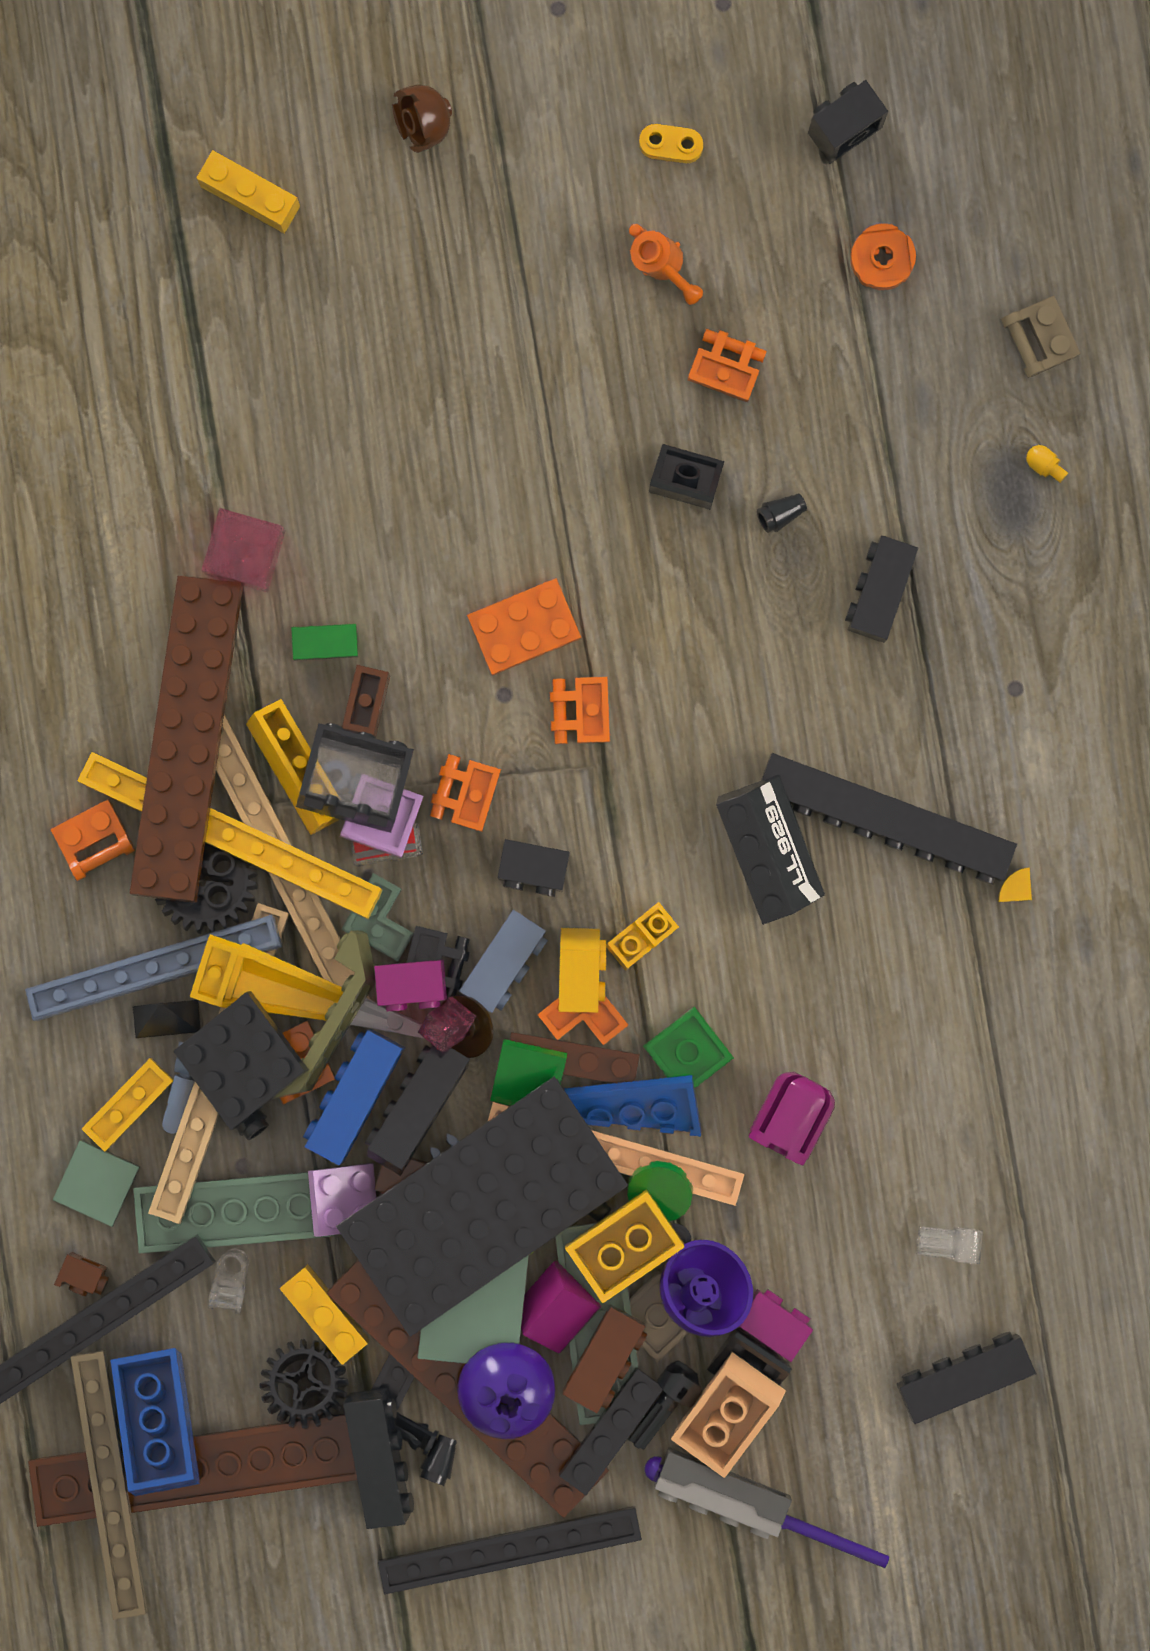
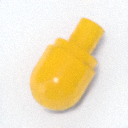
[1026,445,1068,483]

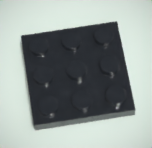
[173,991,309,1130]

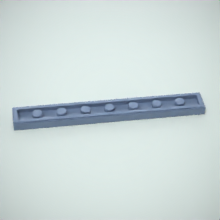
[25,915,282,1021]

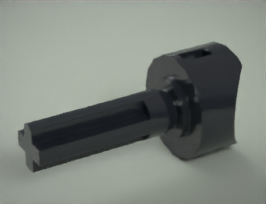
[628,1361,702,1450]

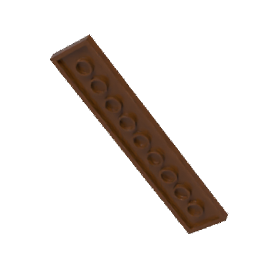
[130,576,243,903]
[327,1260,609,1518]
[28,1414,357,1527]

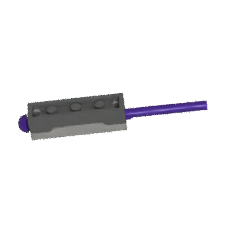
[644,1447,889,1568]

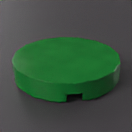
[627,1161,693,1221]

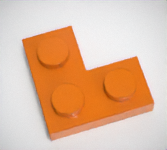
[537,996,628,1045]

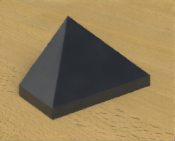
[133,1000,201,1038]

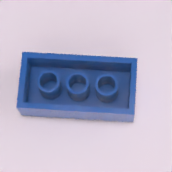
[303,1029,406,1166]
[110,1348,200,1496]

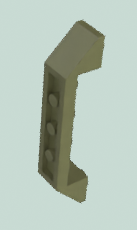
[272,930,376,1100]

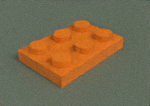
[467,578,581,676]

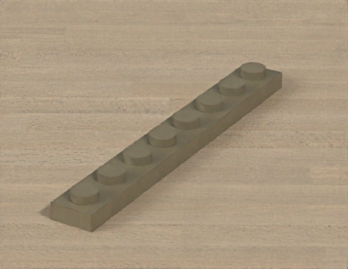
[71,1350,147,1620]

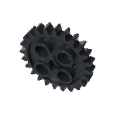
[155,843,258,934]

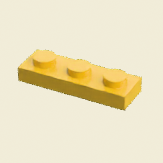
[82,1058,173,1152]

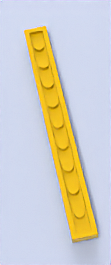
[77,752,383,919]

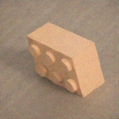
[671,1352,786,1478]

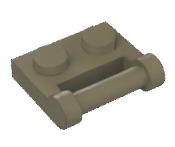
[1001,296,1081,378]

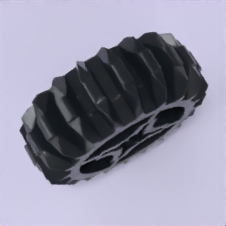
[259,1339,349,1430]

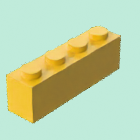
[246,699,340,835]

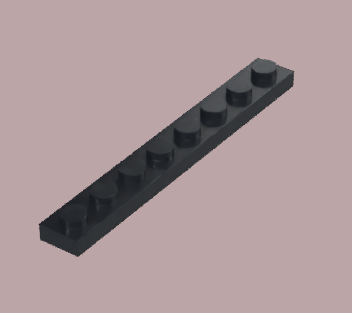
[0,1234,216,1404]
[378,1506,642,1595]

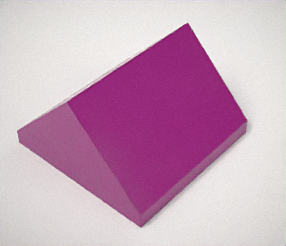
[521,1260,602,1354]

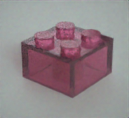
[201,508,286,593]

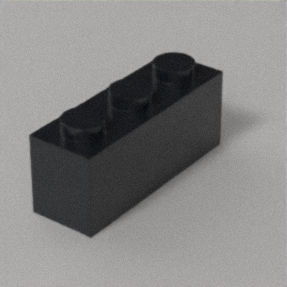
[845,535,918,643]

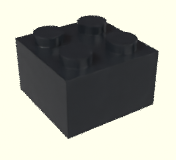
[808,80,888,164]
[497,839,570,897]

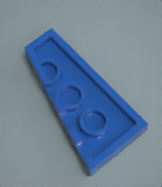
[563,1075,701,1137]

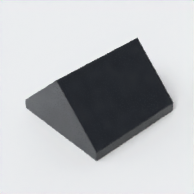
[649,444,724,510]
[707,1328,792,1385]

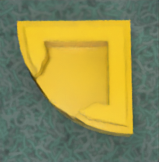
[998,867,1032,902]

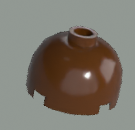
[392,84,452,153]

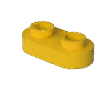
[639,124,703,163]

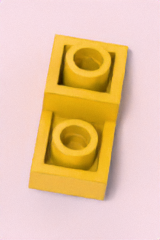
[606,902,679,970]

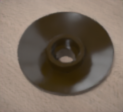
[436,995,493,1058]

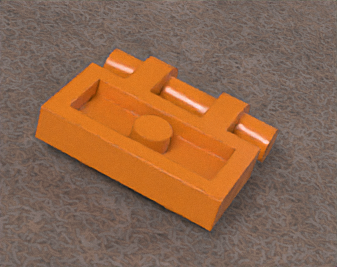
[687,329,767,402]
[550,677,610,744]
[430,754,501,832]

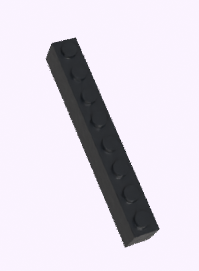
[761,753,1017,885]

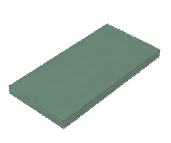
[417,1255,529,1363]

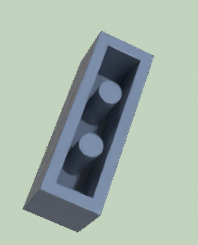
[459,909,548,1013]

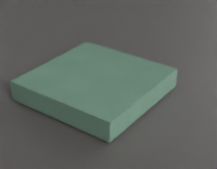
[53,1140,141,1227]

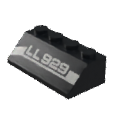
[716,775,825,925]

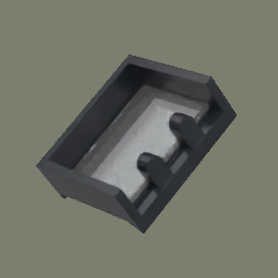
[296,723,414,833]

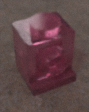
[418,996,476,1052]

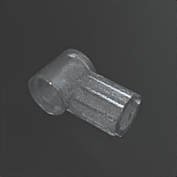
[916,1226,984,1264]

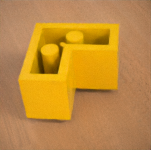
[559,928,606,1013]

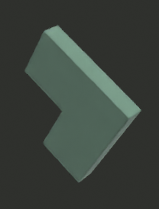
[341,873,414,961]

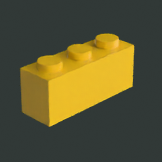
[197,150,300,234]
[279,1264,370,1365]

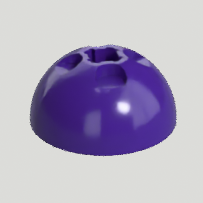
[659,1240,753,1337]
[457,1343,555,1439]

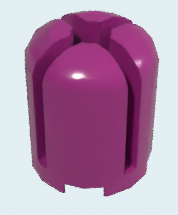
[748,1072,835,1166]

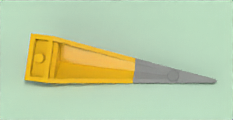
[190,934,453,1043]

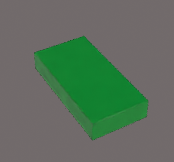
[291,624,358,661]

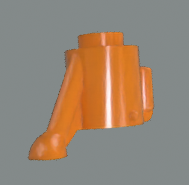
[629,224,703,305]

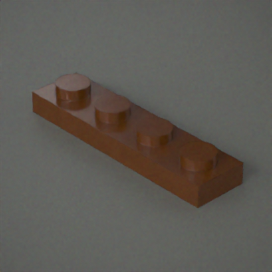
[510,1032,640,1083]

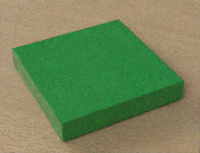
[643,1006,734,1088]
[490,1039,568,1106]

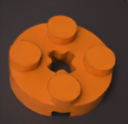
[850,224,916,290]

